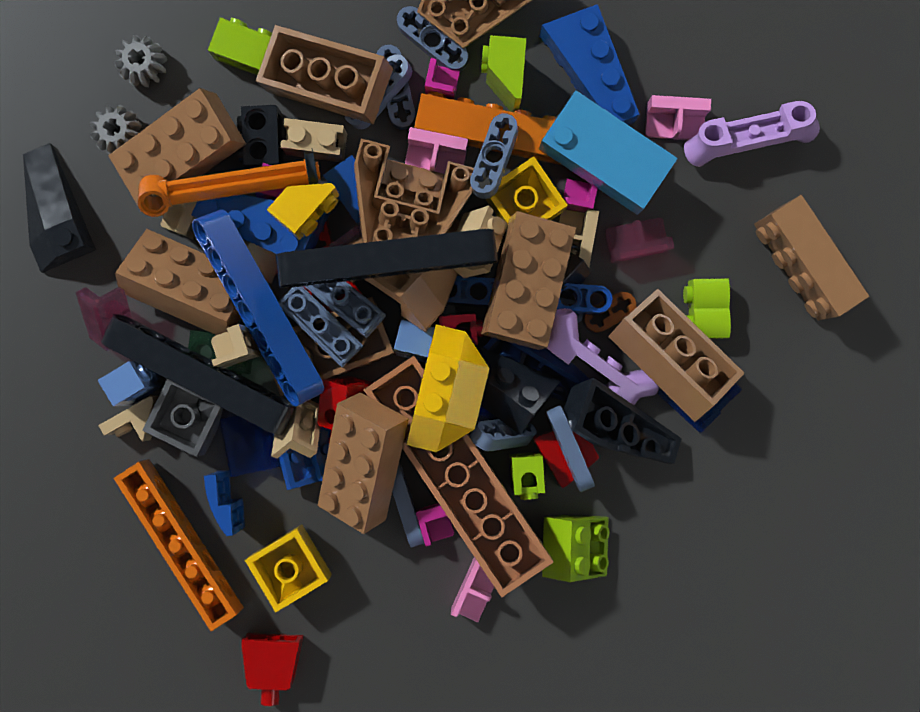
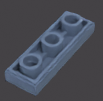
[303,281,386,339]
[278,287,364,368]

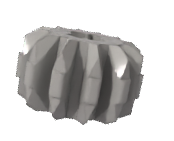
[114,35,167,88]
[90,105,142,154]

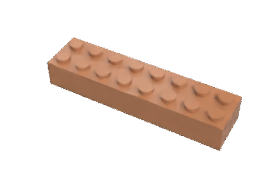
[364,356,553,598]

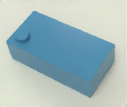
[539,90,678,215]

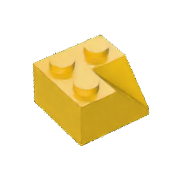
[486,156,568,224]
[245,525,332,613]

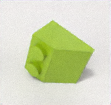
[481,35,526,112]

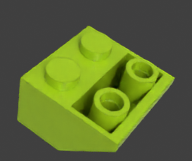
[542,515,609,582]

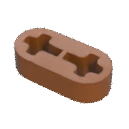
[583,292,636,333]

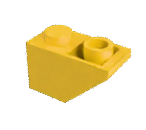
[267,183,339,240]

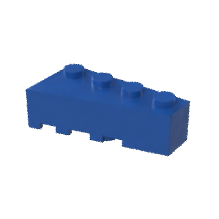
[539,4,640,125]
[191,195,330,254]

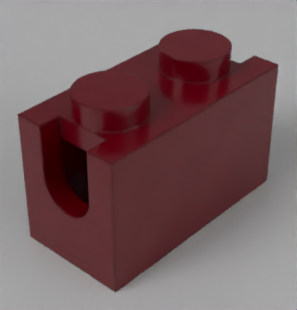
[439,311,483,344]

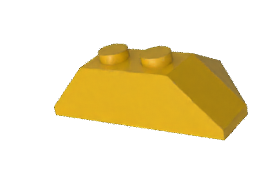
[406,324,490,452]

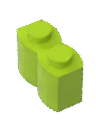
[683,278,731,339]

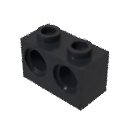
[237,105,284,169]

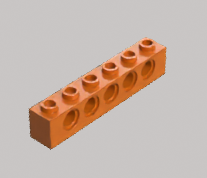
[113,459,244,631]

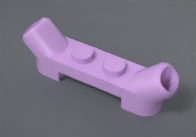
[684,101,820,167]
[547,308,659,405]

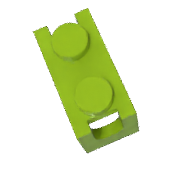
[208,17,272,75]
[509,452,545,500]

